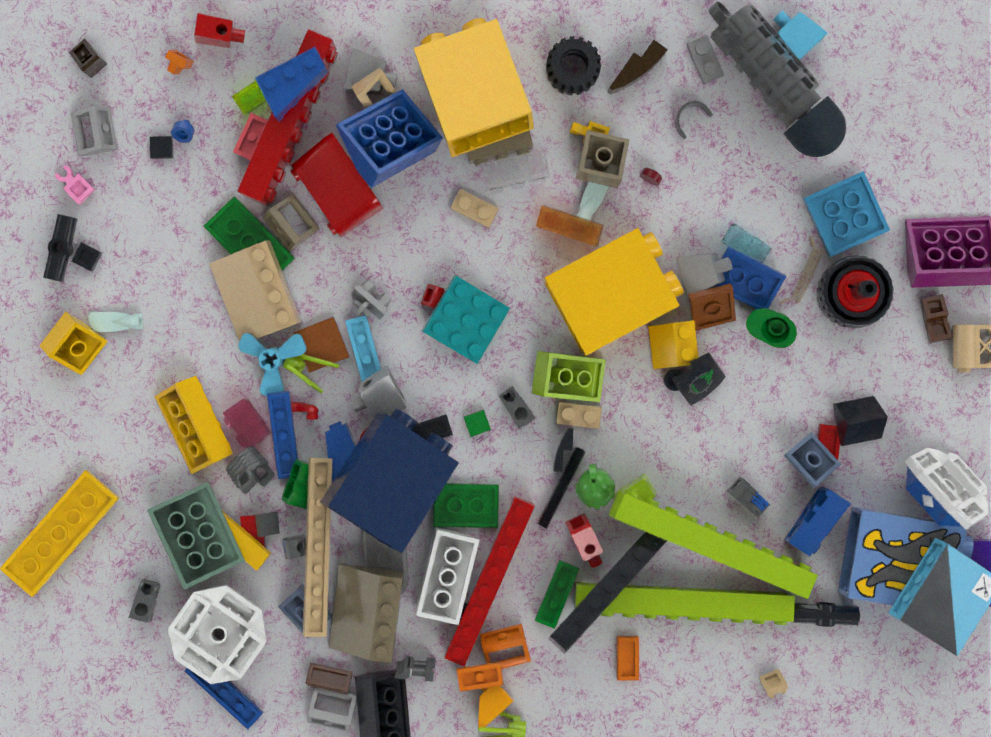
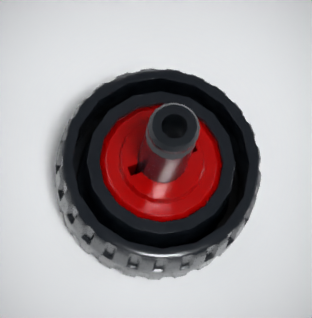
[817,255,894,328]

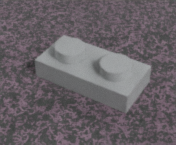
[687,35,724,85]

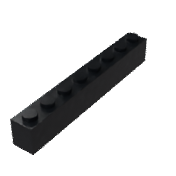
[549,531,667,654]

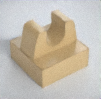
[759,669,789,699]

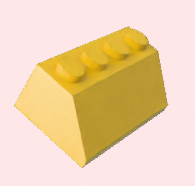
[154,376,233,474]

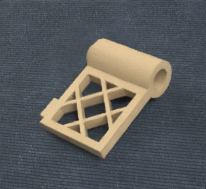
[953,325,991,373]

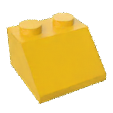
[39,311,108,376]
[648,320,699,369]

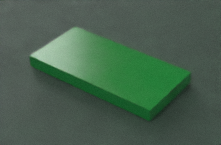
[203,196,295,271]

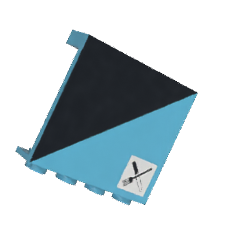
[889,538,991,656]

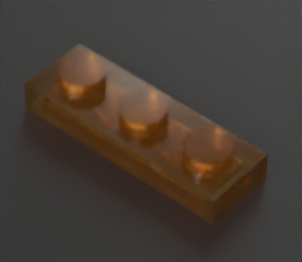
[536,205,604,246]

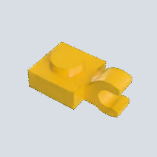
[569,121,610,143]

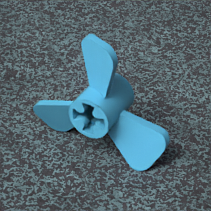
[238,333,306,396]

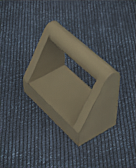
[263,194,320,252]

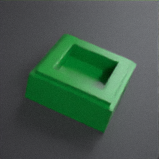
[464,410,491,437]

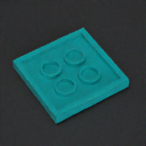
[422,275,510,364]

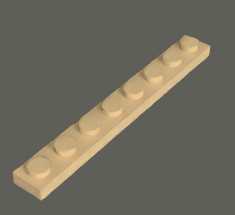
[303,458,332,637]

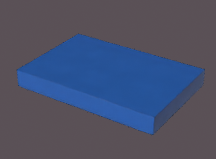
[716,246,786,310]

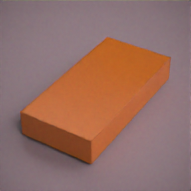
[617,636,639,681]

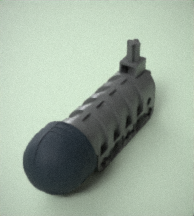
[708,1,846,157]

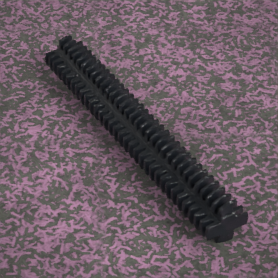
[537,446,585,529]

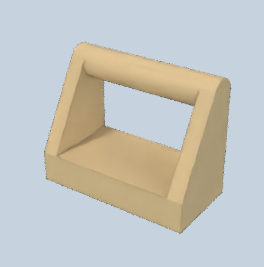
[351,68,396,109]

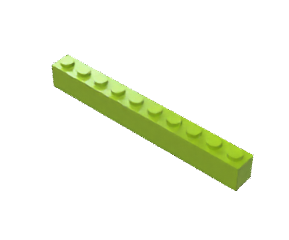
[608,489,818,599]
[574,582,795,625]

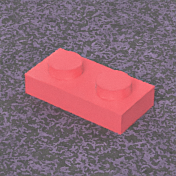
[233,113,268,160]

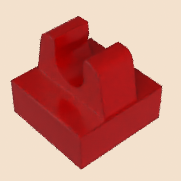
[421,284,445,309]

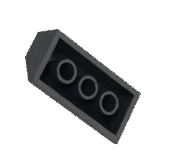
[355,670,411,737]

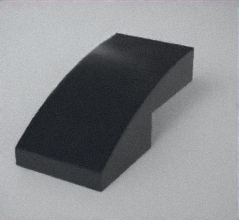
[553,428,573,472]

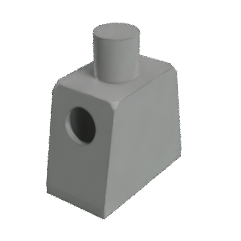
[344,48,398,95]
[676,252,732,298]
[351,365,407,417]

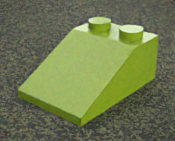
[531,351,606,402]

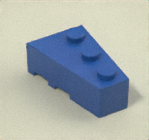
[255,47,328,122]
[784,486,851,556]

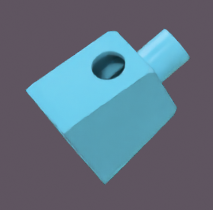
[773,10,828,60]

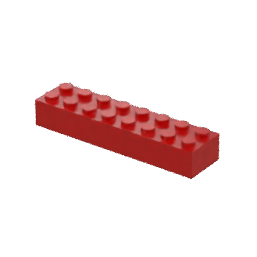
[237,29,338,207]

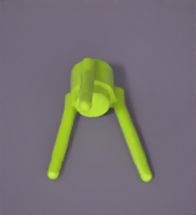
[283,354,339,393]
[478,711,526,737]

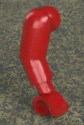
[291,402,319,420]

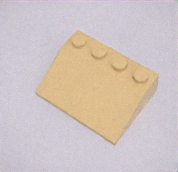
[209,241,302,342]

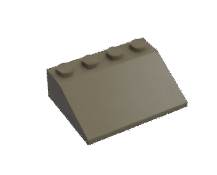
[329,563,404,663]

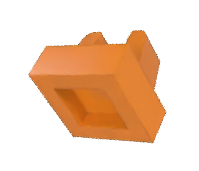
[165,50,194,75]

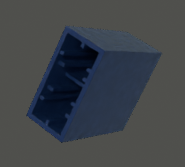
[320,408,459,553]

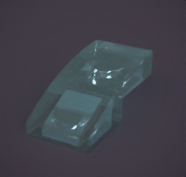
[721,223,772,263]

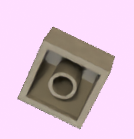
[575,130,630,188]

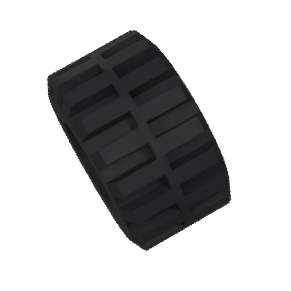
[546,36,601,96]

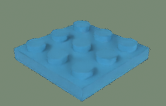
[803,171,890,258]

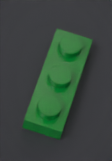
[534,560,579,629]

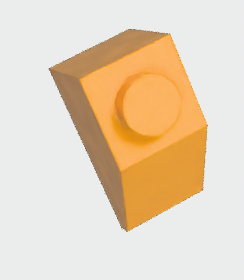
[478,685,514,728]

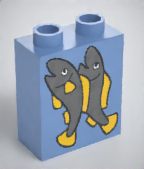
[838,506,973,605]

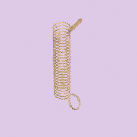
[779,236,824,304]

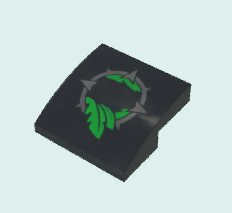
[672,352,726,405]

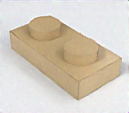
[451,189,499,228]
[556,402,602,429]

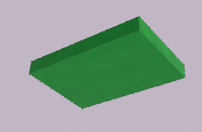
[433,483,499,528]

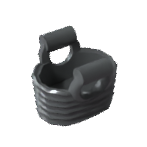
[226,446,275,494]

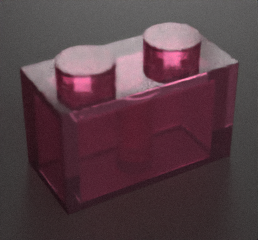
[223,398,272,448]

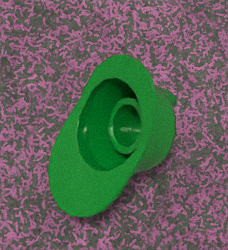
[746,308,797,348]

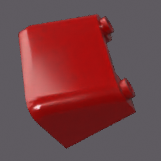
[290,132,384,237]

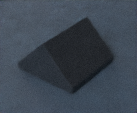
[833,396,888,446]

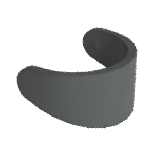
[675,101,713,139]

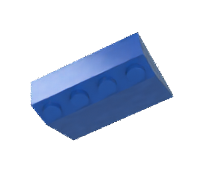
[336,89,443,188]

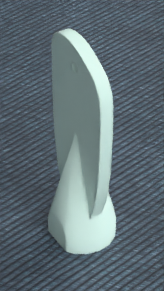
[574,182,609,226]
[89,312,143,332]

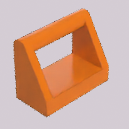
[480,624,531,669]
[457,662,503,692]

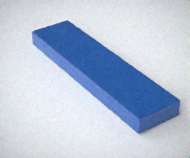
[267,391,298,479]
[184,668,264,729]

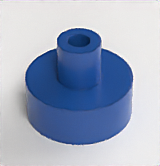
[171,120,195,143]

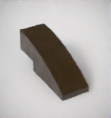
[608,40,668,94]

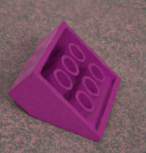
[905,216,991,288]

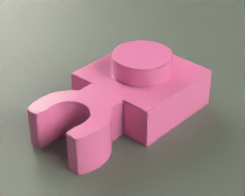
[55,165,95,205]

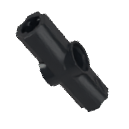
[43,214,78,282]
[793,602,860,627]

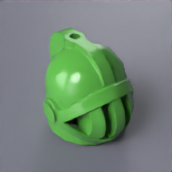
[575,463,615,510]

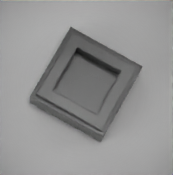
[255,512,280,537]

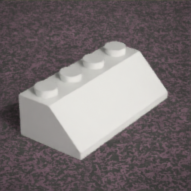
[414,527,479,625]

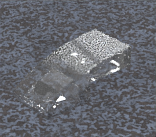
[555,235,602,262]

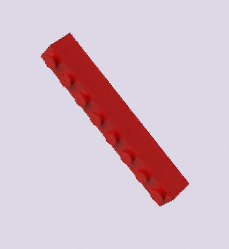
[444,495,535,667]

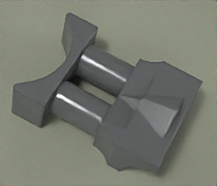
[395,655,436,682]

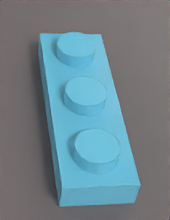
[345,315,381,381]

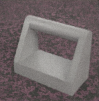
[71,105,117,156]
[307,687,357,732]

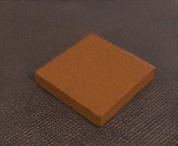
[688,283,736,331]
[293,317,350,373]

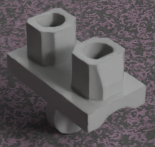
[351,280,391,320]

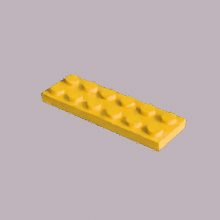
[0,470,120,597]

